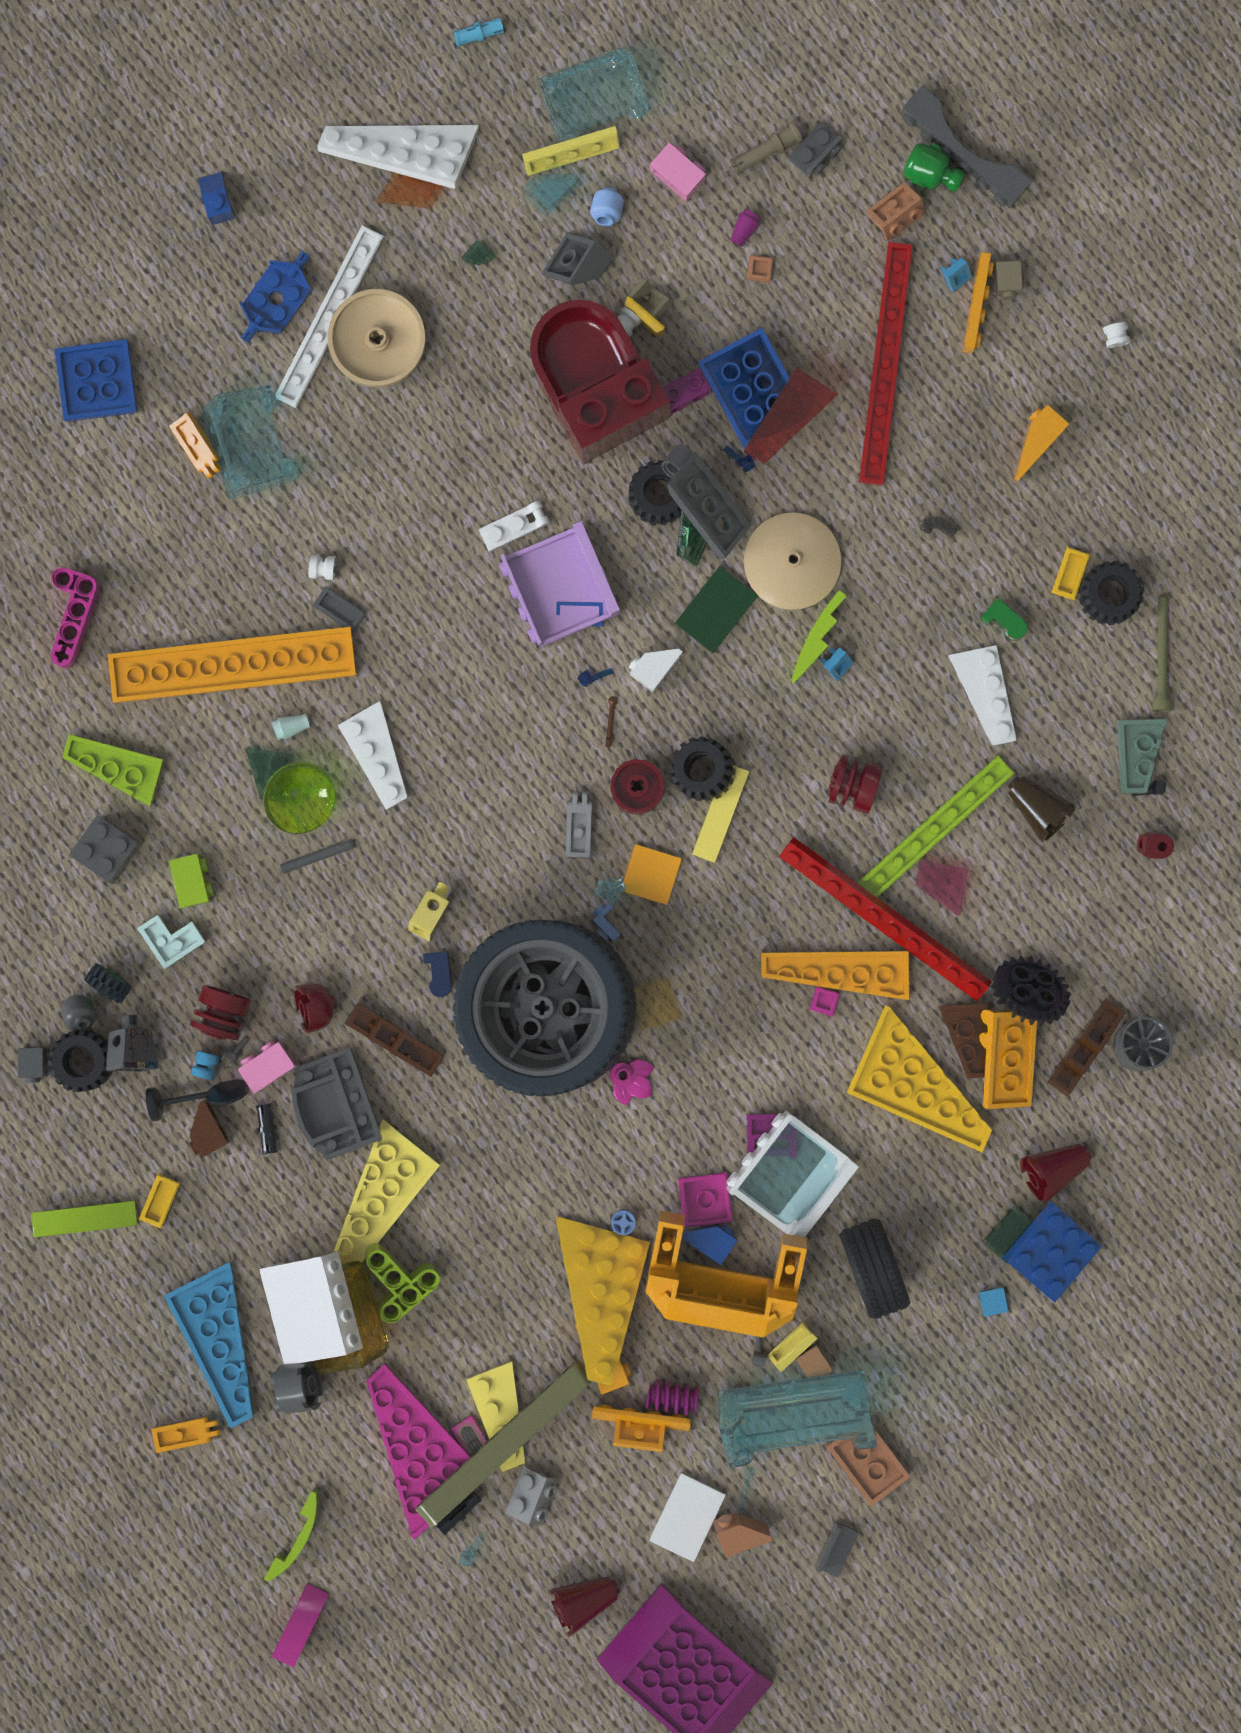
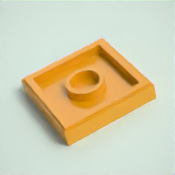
[621,844,682,905]

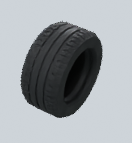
[839,1218,911,1319]

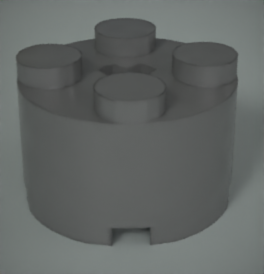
[270,1361,323,1414]

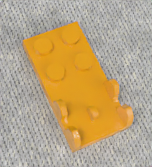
[979,1010,1037,1109]

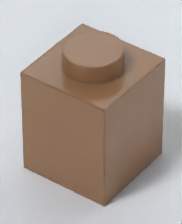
[796,1343,833,1384]

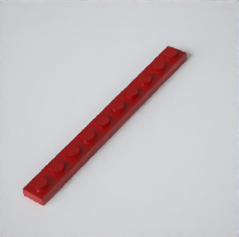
[859,242,912,486]
[779,837,992,1001]

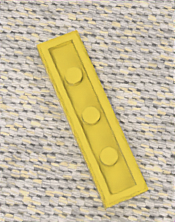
[522,126,620,176]
[692,765,749,863]

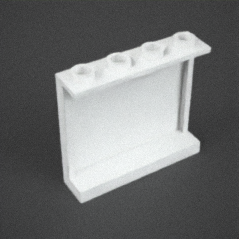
[260,1251,363,1364]

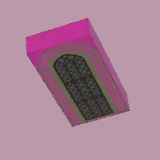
[451,1415,488,1456]

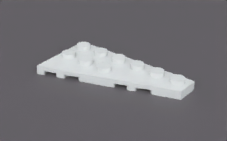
[317,125,479,189]

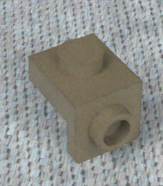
[629,278,672,320]

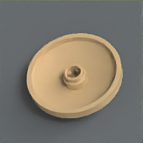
[328,289,426,388]
[744,513,841,610]

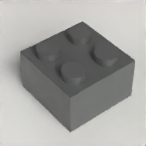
[69,815,142,884]

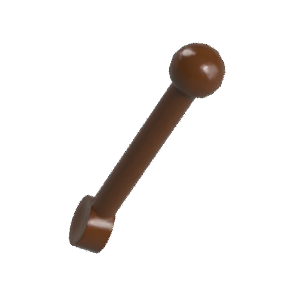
[605,696,618,747]

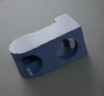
[423,951,452,997]

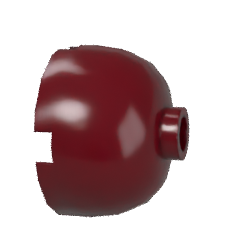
[294,983,337,1034]

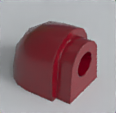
[1137,832,1174,859]

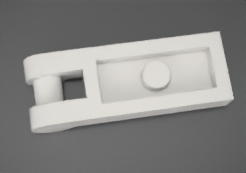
[479,500,551,552]

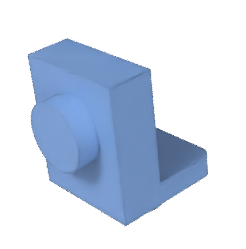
[593,903,620,942]

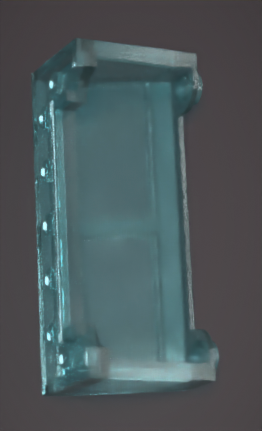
[718,1370,877,1468]

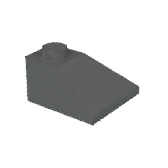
[542,233,613,285]

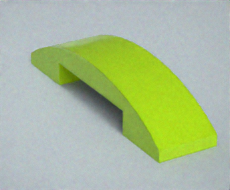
[264,1488,319,1581]

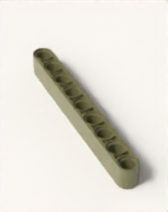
[415,1359,592,1528]

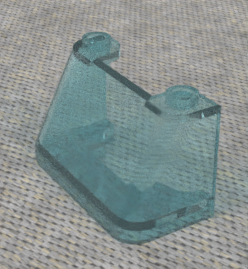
[536,48,651,142]
[204,385,298,499]

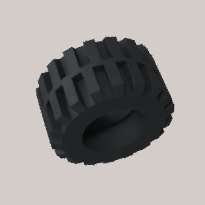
[629,460,683,526]
[1078,561,1144,625]
[670,737,736,802]
[48,1030,113,1092]

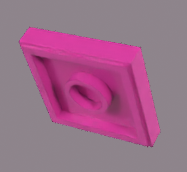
[678,1172,733,1228]

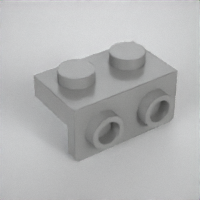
[506,1466,558,1525]

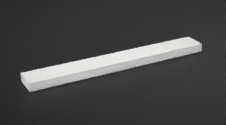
[274,225,384,409]

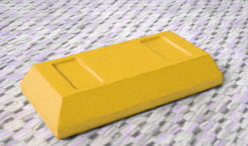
[625,296,665,337]
[1051,547,1090,601]
[139,1174,180,1229]

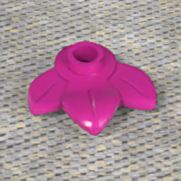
[609,1059,654,1105]

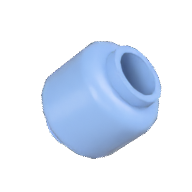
[590,188,624,226]

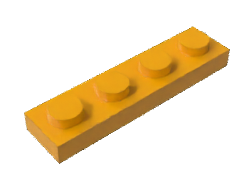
[963,252,994,354]

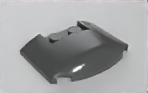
[292,1047,383,1160]

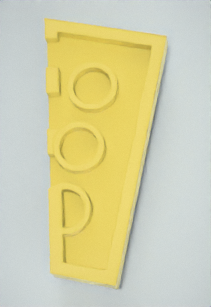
[466,1361,525,1472]

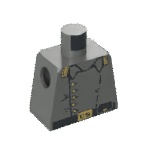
[106,1015,159,1072]

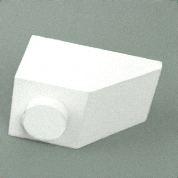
[629,649,683,692]

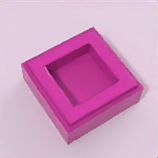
[809,986,840,1017]

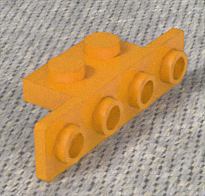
[592,1405,691,1452]

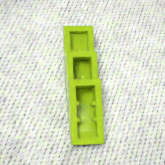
[791,590,847,684]
[31,1200,137,1237]

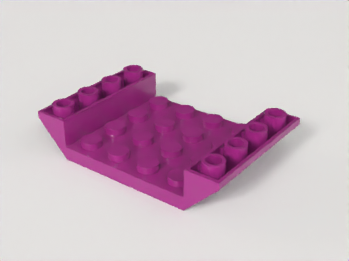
[597,1583,774,1733]

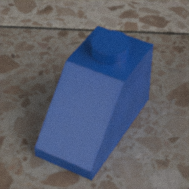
[199,172,235,225]
[682,1224,738,1265]

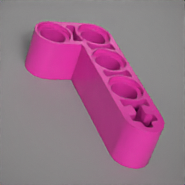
[51,567,100,669]

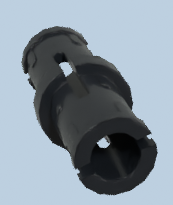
[256,1104,278,1155]
[436,1491,482,1535]

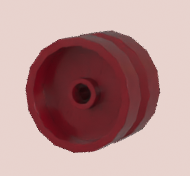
[610,759,664,815]

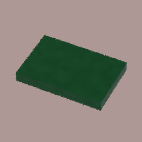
[675,566,758,654]

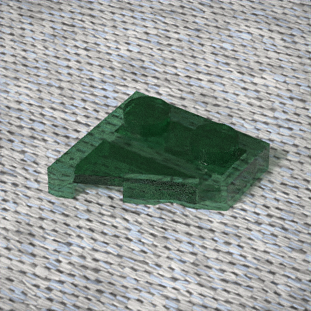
[246,747,294,803]

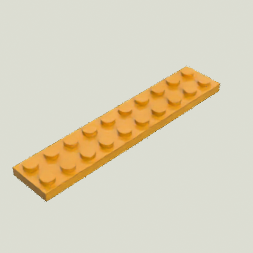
[108,627,357,704]

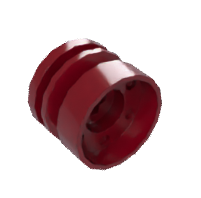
[828,754,883,814]
[190,985,252,1041]

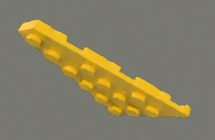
[846,1005,992,1153]
[556,1217,650,1387]

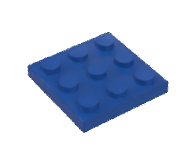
[55,339,138,422]
[1003,1201,1102,1303]

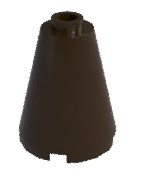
[1008,776,1076,843]

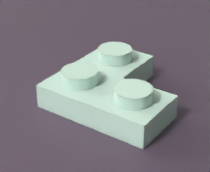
[137,915,206,969]

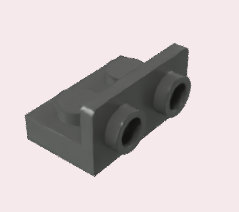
[788,122,843,178]

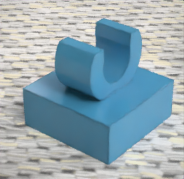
[941,257,973,292]
[821,648,854,681]

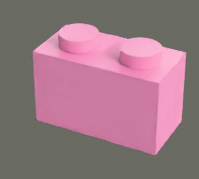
[650,143,706,202]
[237,1040,297,1094]

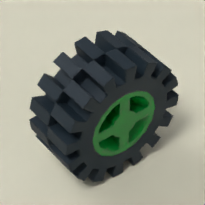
[84,963,132,1004]

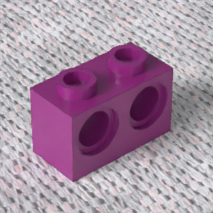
[662,367,711,416]

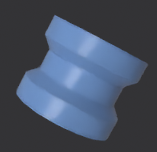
[611,1209,636,1235]

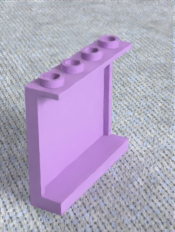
[499,521,620,648]

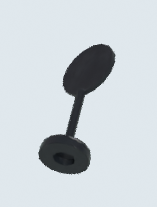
[145,1079,250,1122]

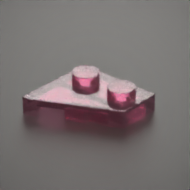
[915,861,968,916]

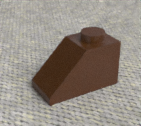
[189,1100,230,1158]

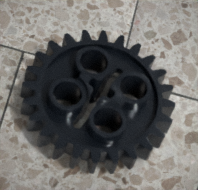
[991,956,1071,1026]

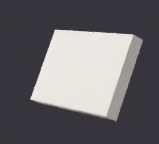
[649,1472,726,1562]

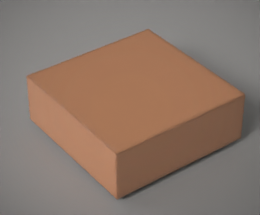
[746,255,774,283]

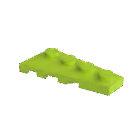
[62,734,164,807]

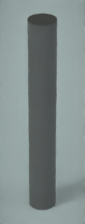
[281,839,353,873]

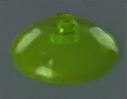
[263,762,336,834]

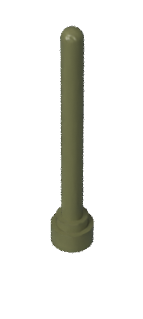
[1152,595,1172,712]

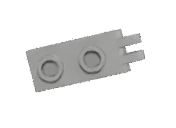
[566,791,592,858]

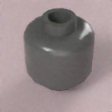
[61,995,96,1031]

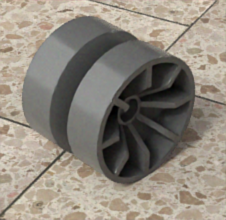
[1113,1017,1173,1072]

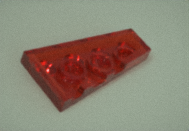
[744,368,838,465]

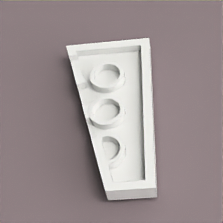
[338,701,408,810]

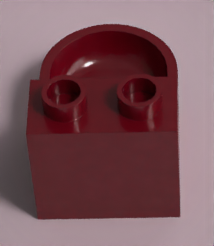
[530,300,670,465]

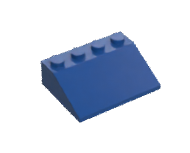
[697,328,809,448]

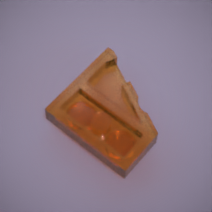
[376,172,443,209]

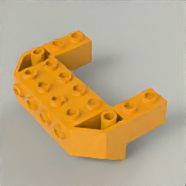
[646,1210,807,1338]

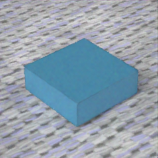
[979,1287,1009,1317]

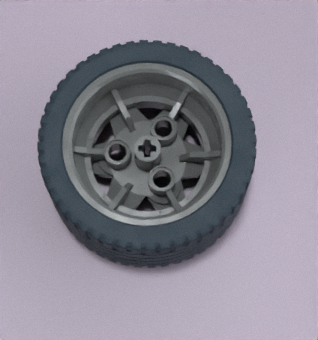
[453,920,637,1096]

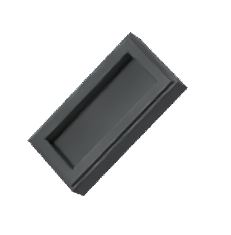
[312,586,366,634]

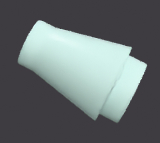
[272,714,310,741]

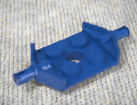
[239,250,311,344]

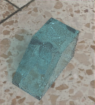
[524,174,580,218]

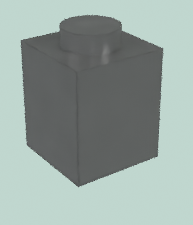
[18,1047,47,1083]

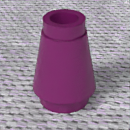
[730,209,761,247]

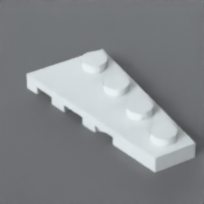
[948,645,1017,746]

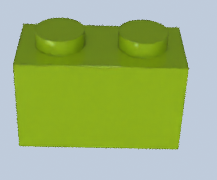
[169,854,214,909]

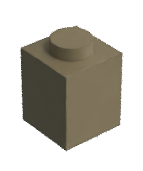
[994,260,1023,300]

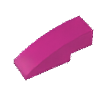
[272,1583,329,1668]

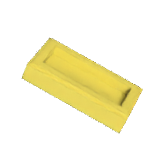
[767,1322,817,1372]

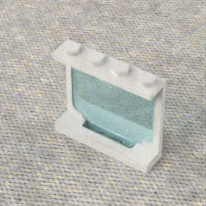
[726,1110,859,1237]

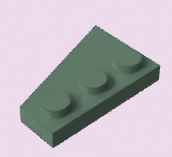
[1117,719,1167,794]

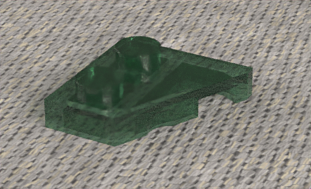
[676,510,707,566]

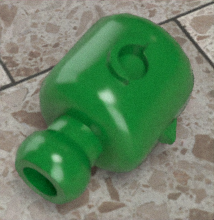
[903,143,965,192]

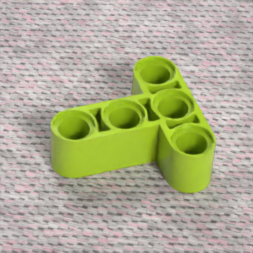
[365,1243,440,1324]

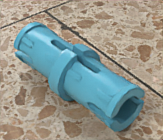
[453,17,504,47]

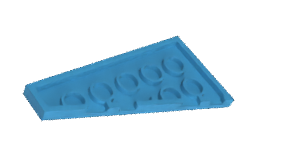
[164,1261,254,1428]

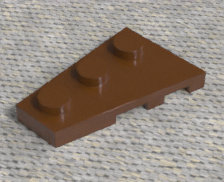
[938,1003,989,1078]

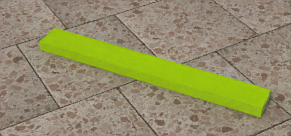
[857,755,1015,897]

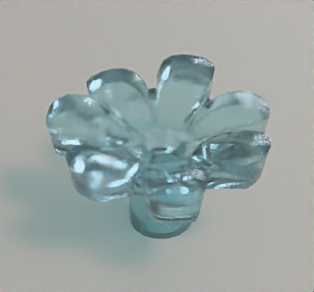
[594,876,626,904]

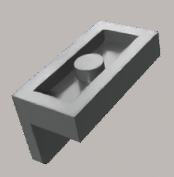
[815,1521,858,1578]

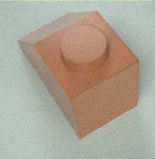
[713,1512,773,1558]

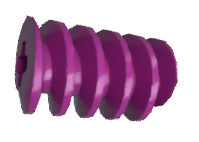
[646,1378,699,1416]

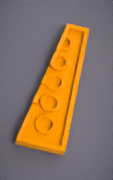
[761,951,909,1000]

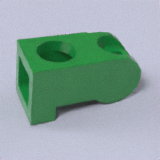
[980,598,1027,641]

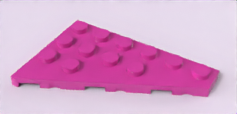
[366,1363,471,1540]

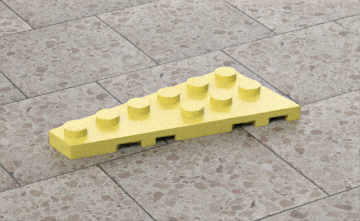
[334,1119,440,1281]

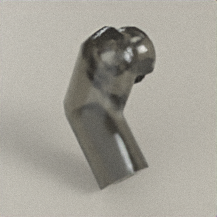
[920,517,958,538]

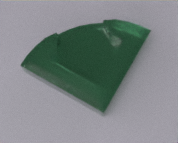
[461,240,495,265]

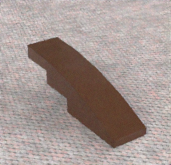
[1047,999,1126,1096]
[345,1002,444,1077]

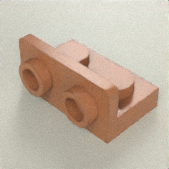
[866,182,926,241]

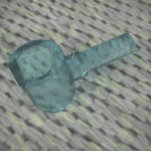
[459,1534,484,1566]

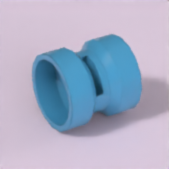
[190,1050,220,1080]

